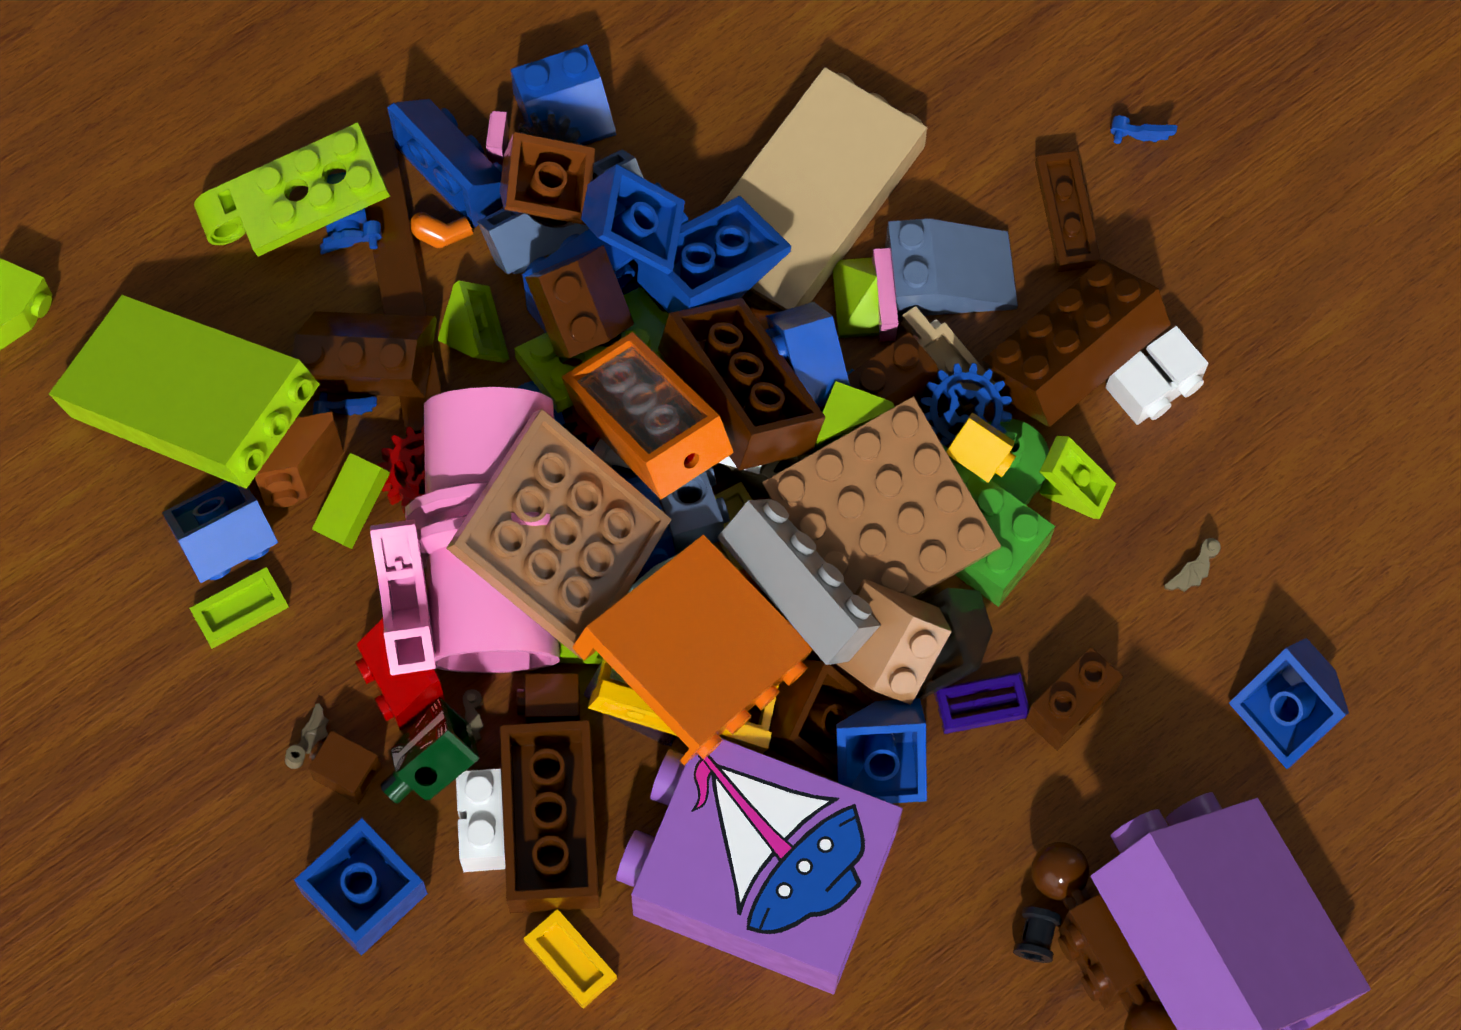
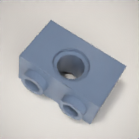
[658,467,730,554]

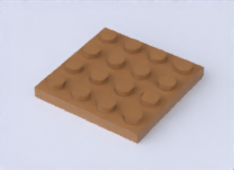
[762,396,1001,598]
[446,409,672,659]

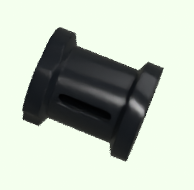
[1013,906,1062,963]

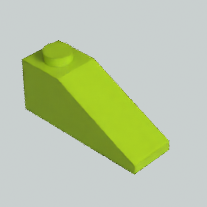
[0,258,52,350]

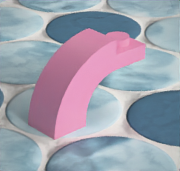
[370,519,436,675]

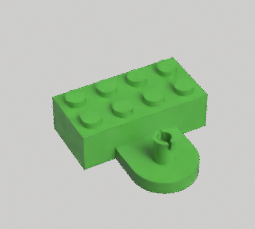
[942,419,1055,607]

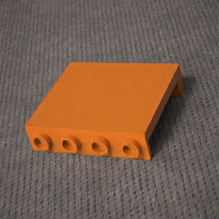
[572,534,813,766]

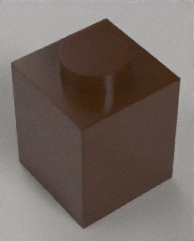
[517,673,580,724]
[308,730,382,805]

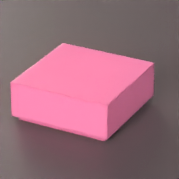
[486,111,509,166]

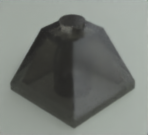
[914,588,993,700]

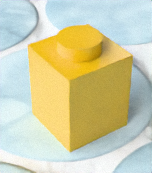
[946,413,1016,483]

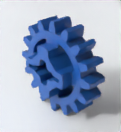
[919,363,1012,447]

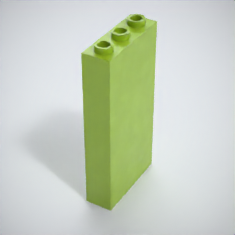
[49,295,320,489]

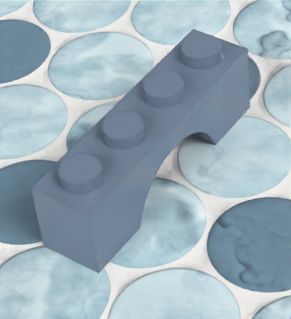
[477,149,644,274]

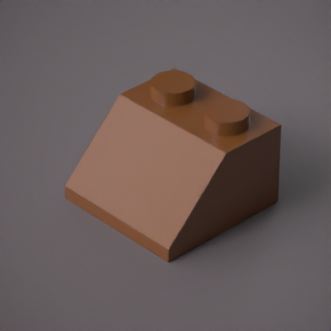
[500,132,595,225]
[255,412,343,507]

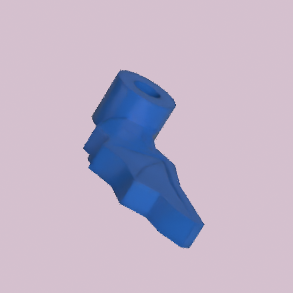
[312,392,377,416]

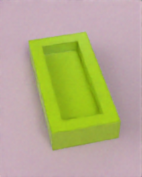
[312,453,390,549]
[189,567,289,649]

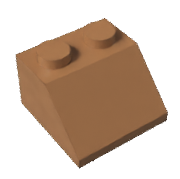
[837,578,952,705]

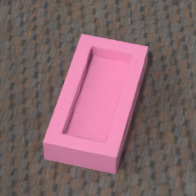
[872,248,898,342]

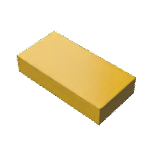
[523,909,617,1009]

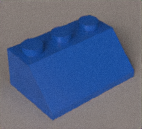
[387,99,503,229]

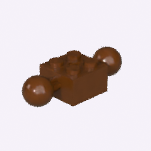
[1031,842,1177,1030]

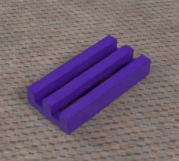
[934,673,1030,734]

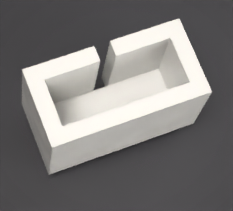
[1106,326,1208,425]
[456,769,505,872]

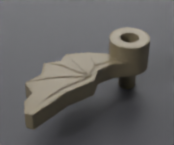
[1164,538,1221,592]
[462,689,484,743]
[284,704,329,769]

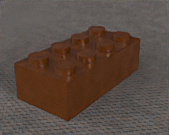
[981,259,1171,427]
[658,298,826,470]
[500,720,600,913]

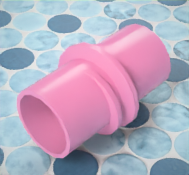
[405,387,560,673]

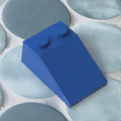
[637,196,791,314]

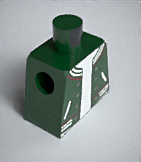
[380,697,480,804]

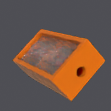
[561,332,734,499]

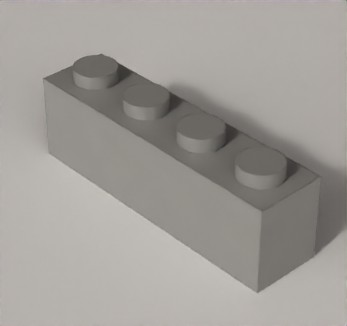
[717,499,881,665]

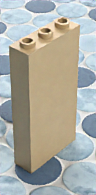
[721,67,927,312]

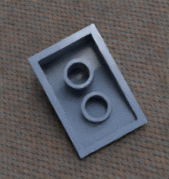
[885,219,1018,318]

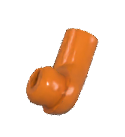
[410,212,473,248]

